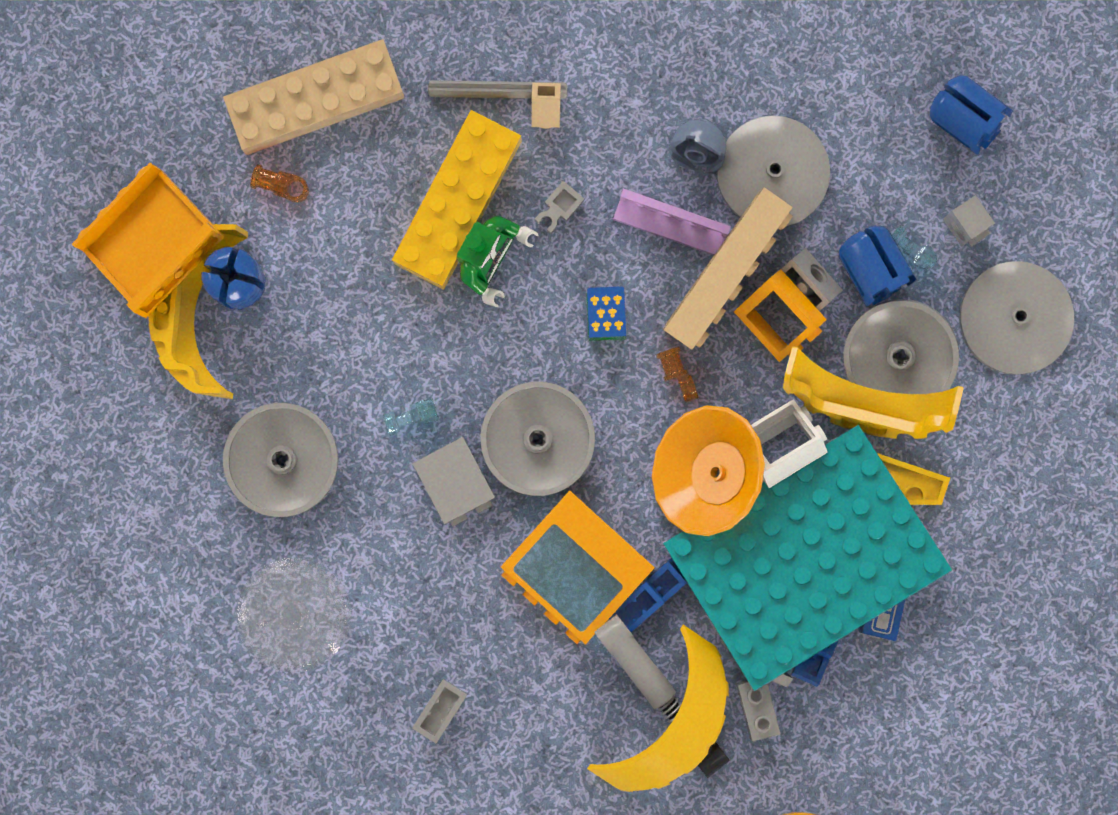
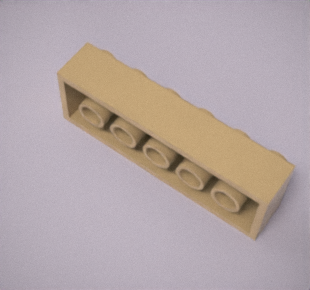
[223,39,405,155]
[662,187,793,350]

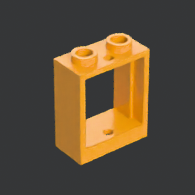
[734,269,827,362]

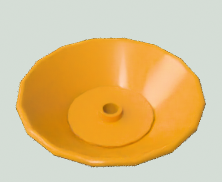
[652,405,765,536]

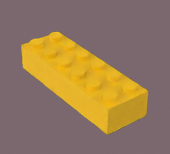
[392,110,522,290]

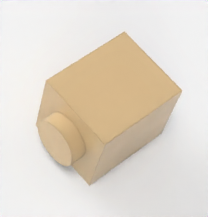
[532,83,561,129]

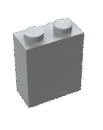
[412,437,495,527]

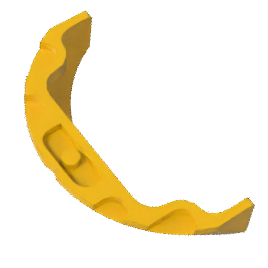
[148,224,248,399]
[783,346,964,439]
[587,625,729,792]

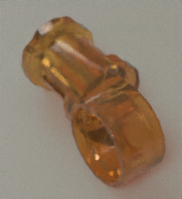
[250,164,309,203]
[656,346,699,403]

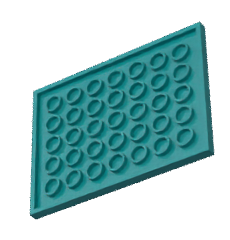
[663,425,952,692]

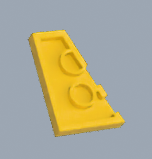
[877,453,950,505]

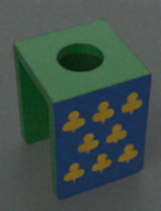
[587,286,626,341]

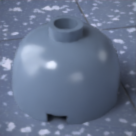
[668,119,726,172]

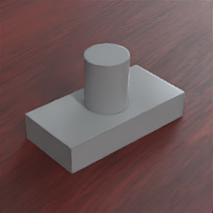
[412,679,468,743]

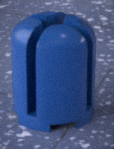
[930,75,1013,156]
[839,226,917,307]
[201,247,266,310]

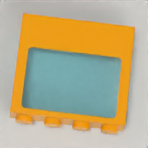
[501,491,655,645]

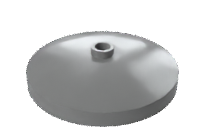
[717,116,830,228]
[959,261,1074,375]
[844,299,959,394]
[481,382,595,496]
[223,403,339,517]

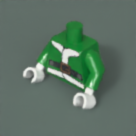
[457,216,538,307]

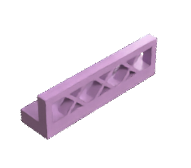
[613,188,731,256]

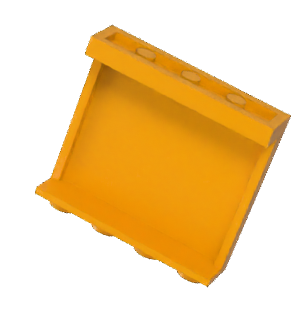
[72,162,225,318]

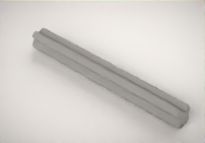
[428,80,567,99]

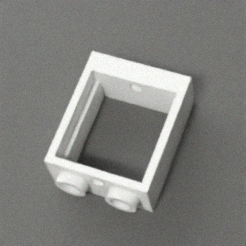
[751,399,828,488]

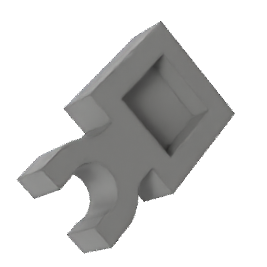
[535,181,585,234]

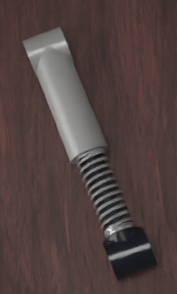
[594,614,730,778]

